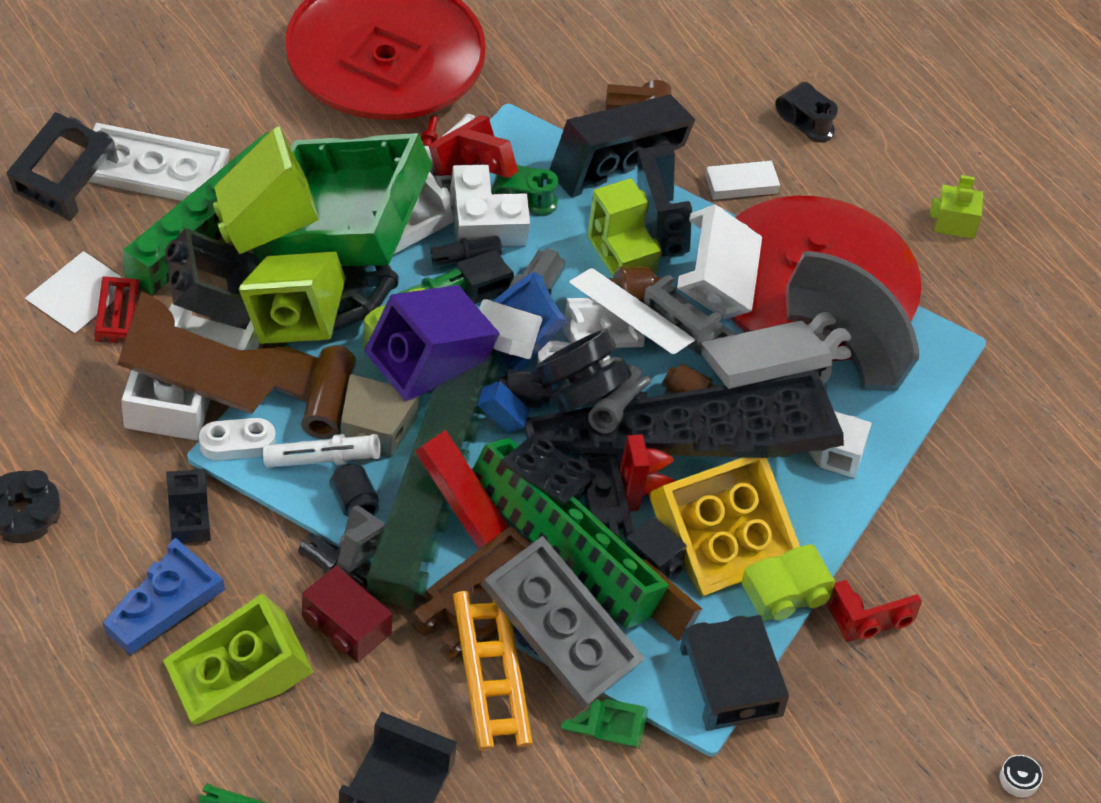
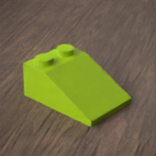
[163,593,314,725]

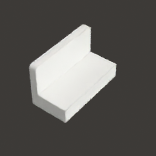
[479,299,542,359]

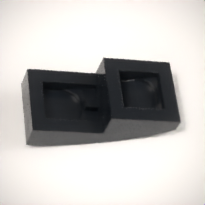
[166,469,211,543]

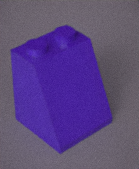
[364,285,500,401]

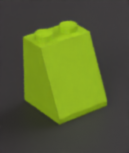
[213,126,319,254]
[239,252,345,344]

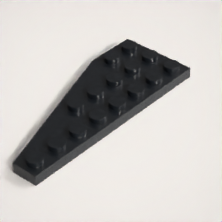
[524,370,844,458]

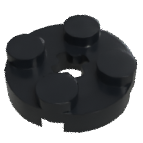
[0,470,61,543]

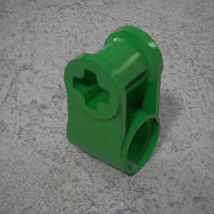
[491,164,558,216]

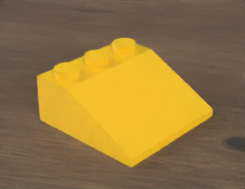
[648,458,800,597]

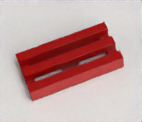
[94,276,139,343]

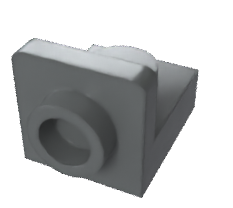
[337,505,386,573]

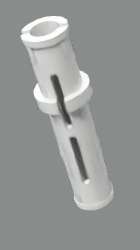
[263,434,380,469]

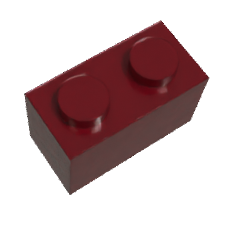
[302,565,393,663]

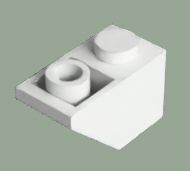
[809,411,872,478]

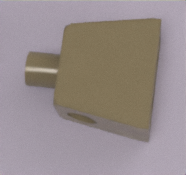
[341,374,419,465]

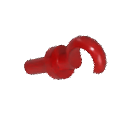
[421,115,438,146]

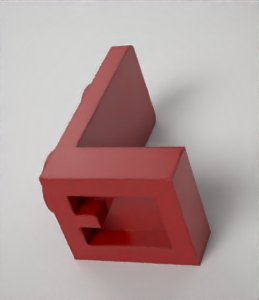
[826,579,922,642]

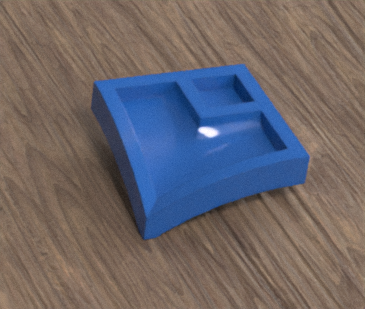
[493,272,567,370]

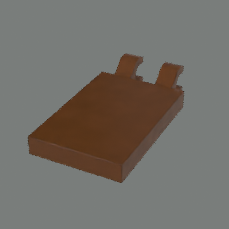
[413,526,531,662]

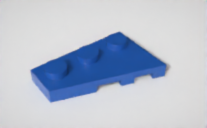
[103,538,225,655]

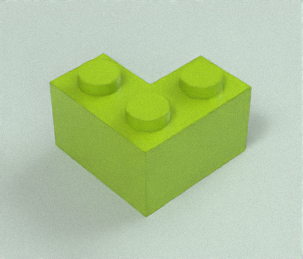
[587,178,662,276]

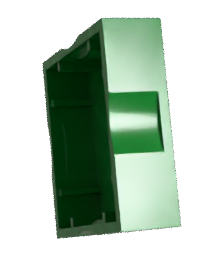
[252,133,433,266]

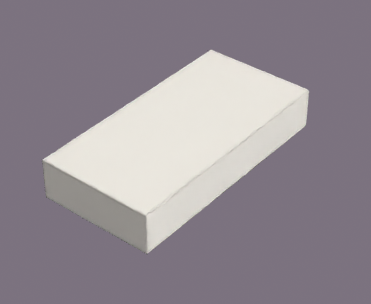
[705,161,780,200]

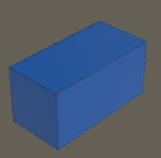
[477,381,530,433]

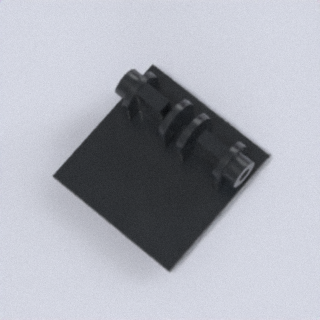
[500,434,596,505]

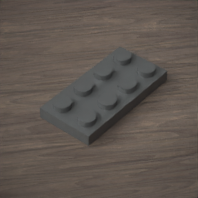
[481,536,645,709]

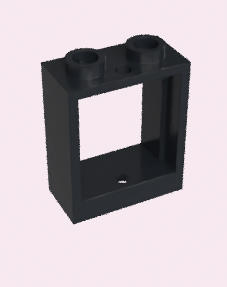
[165,228,259,330]

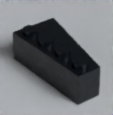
[549,95,696,198]

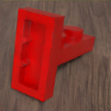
[428,115,519,178]

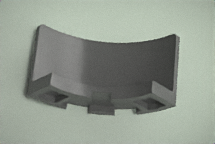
[785,251,919,391]

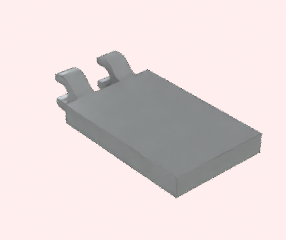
[701,312,851,389]

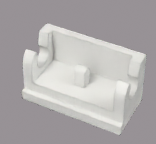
[563,297,645,348]

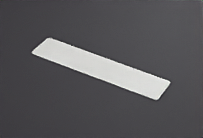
[570,268,695,354]

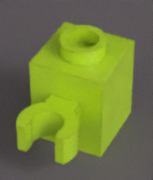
[929,175,983,239]

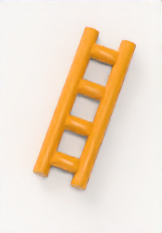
[453,591,533,751]

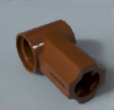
[605,80,672,110]

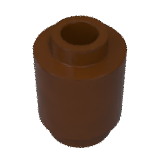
[662,363,717,395]

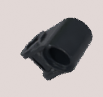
[775,82,838,143]

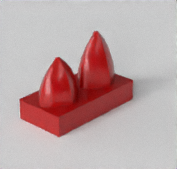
[620,434,675,511]

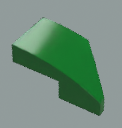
[561,699,648,749]

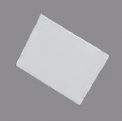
[25,251,130,333]

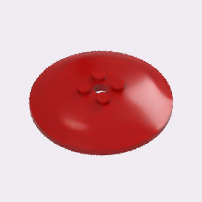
[285,0,486,120]
[730,195,922,361]

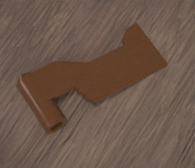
[117,292,356,439]

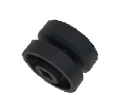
[535,328,632,414]

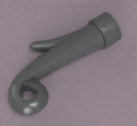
[588,364,651,433]

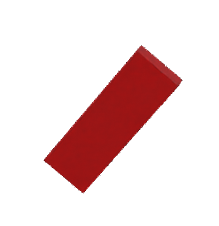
[415,430,509,548]

